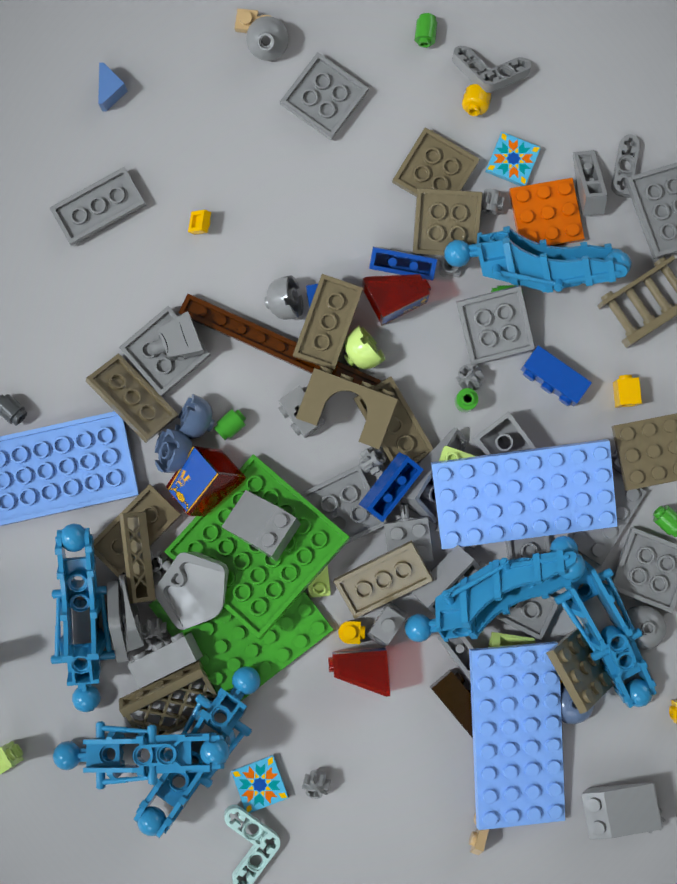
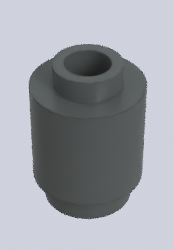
[0,394,27,426]

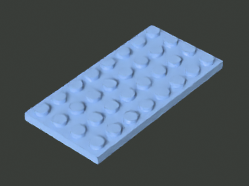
[0,411,140,526]
[431,439,618,549]
[469,642,565,830]

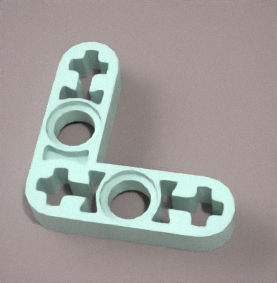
[224,805,280,884]

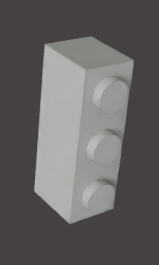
[412,545,482,615]
[128,632,203,689]

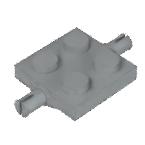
[384,504,434,562]

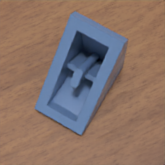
[98,63,128,111]

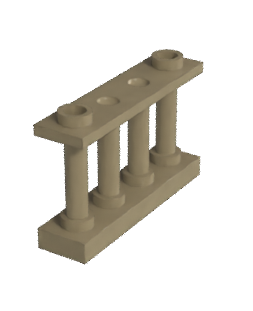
[598,255,677,348]

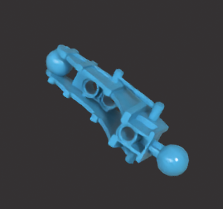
[444,226,632,293]
[50,523,116,712]
[550,536,657,708]
[404,549,585,642]
[133,666,260,838]
[53,721,230,789]

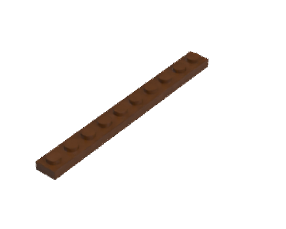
[179,294,381,395]

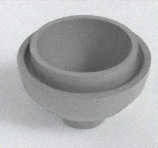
[246,16,289,61]

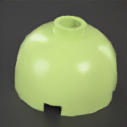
[344,325,385,369]

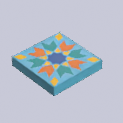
[485,132,541,186]
[231,755,289,813]

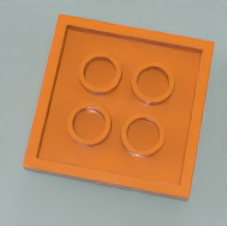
[509,178,585,246]

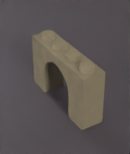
[296,366,398,449]

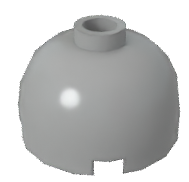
[265,275,303,320]
[622,605,666,650]

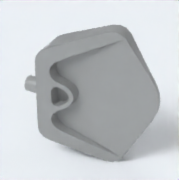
[155,552,229,630]
[119,574,144,652]

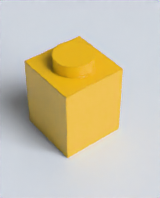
[613,375,642,408]

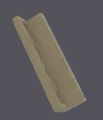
[119,512,156,604]

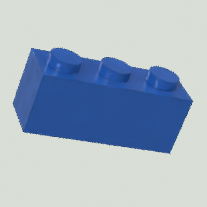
[369,246,437,281]
[520,345,592,406]
[359,452,424,522]

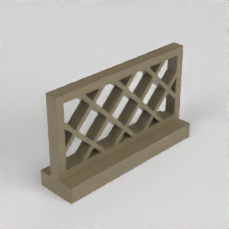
[119,659,218,735]

